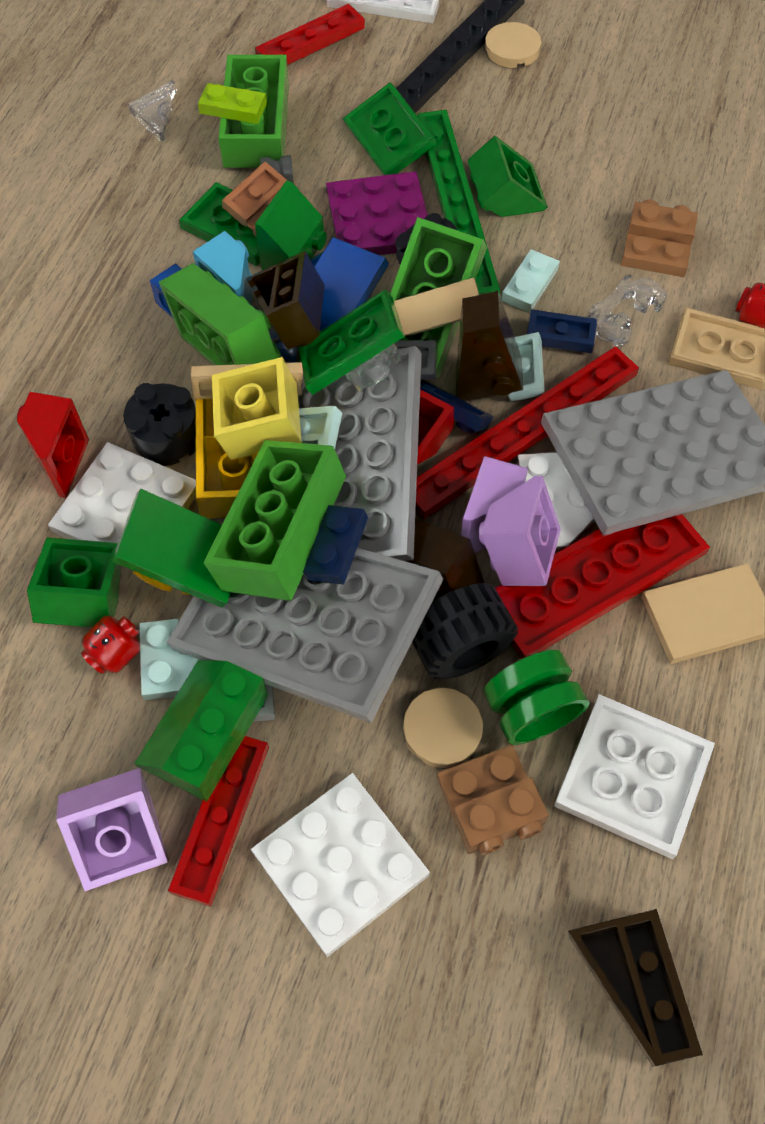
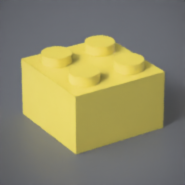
[212,357,302,460]

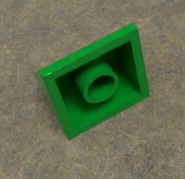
[467,135,548,217]
[255,180,326,270]
[27,537,121,627]

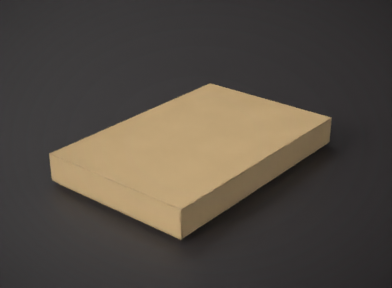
[668,307,765,390]
[641,563,765,664]

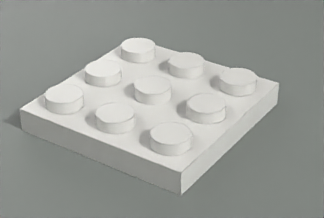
[48,442,196,543]
[554,694,715,860]
[251,773,430,957]

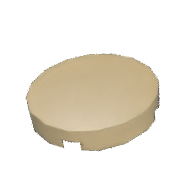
[485,22,542,68]
[403,687,483,768]

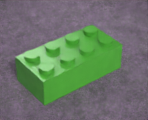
[218,55,289,168]
[390,217,487,378]
[159,263,280,365]
[203,440,346,601]

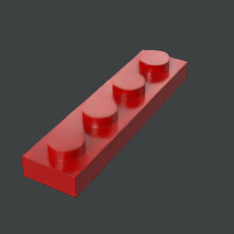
[255,4,365,65]
[168,736,269,907]

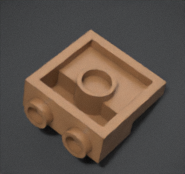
[621,199,698,277]
[436,745,549,855]

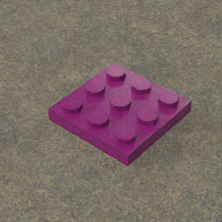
[326,171,427,255]

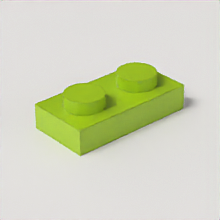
[198,83,267,124]

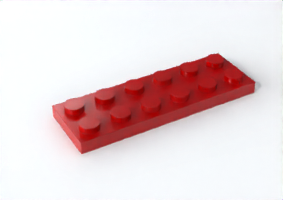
[495,514,710,659]

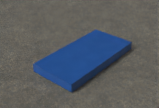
[271,237,389,363]

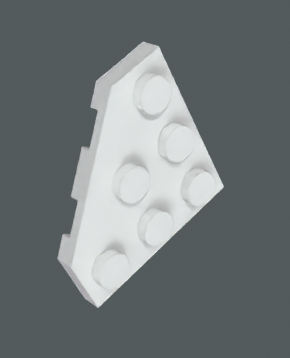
[516,453,595,554]

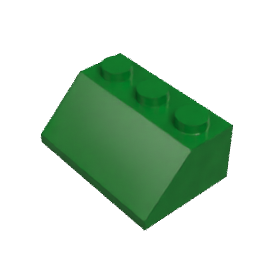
[134,660,268,802]

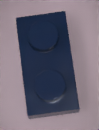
[527,309,597,354]
[303,505,368,585]

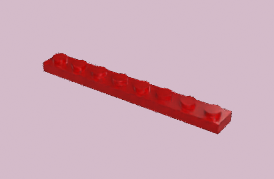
[415,346,639,519]

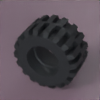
[412,583,518,679]

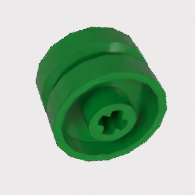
[483,650,590,745]

